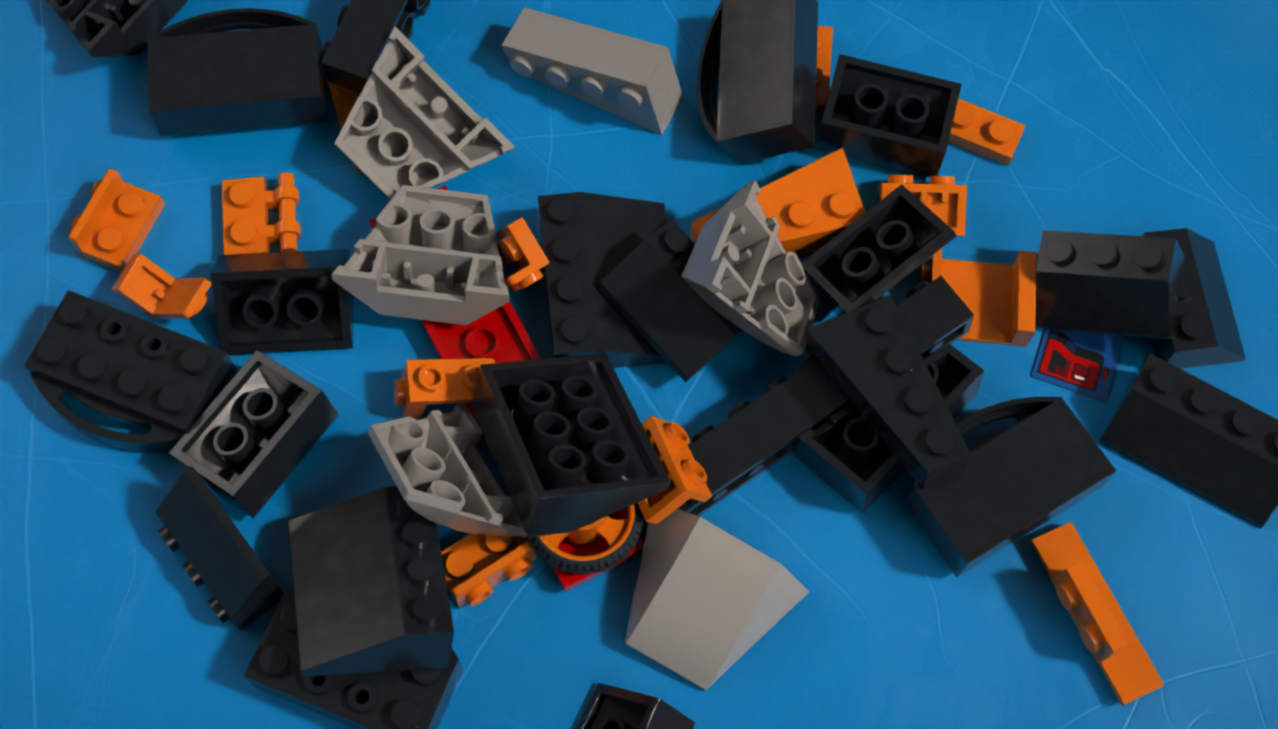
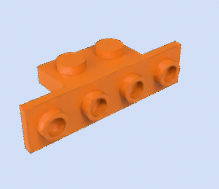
[1030,522,1164,706]

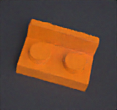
[69,168,165,273]
[877,175,967,236]
[496,217,550,292]
[637,415,712,524]
[441,534,536,609]

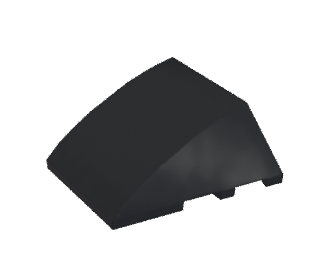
[47,0,188,57]

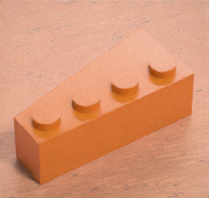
[689,148,865,258]

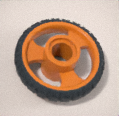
[528,503,643,574]

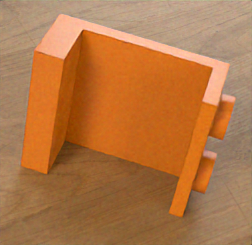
[918,248,1037,347]

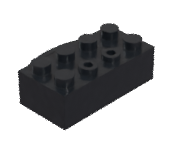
[697,0,818,164]
[148,8,328,136]
[24,290,238,453]
[905,397,1116,577]
[244,589,463,729]

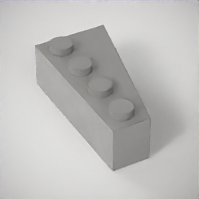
[502,7,683,135]

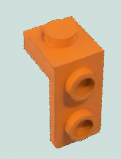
[111,254,211,319]
[394,358,495,420]

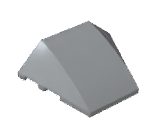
[334,27,515,200]
[681,179,821,356]
[332,185,509,325]
[367,403,538,537]
[624,509,810,691]

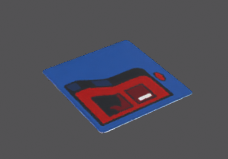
[1032,329,1125,401]

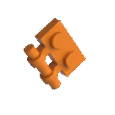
[222,172,301,255]

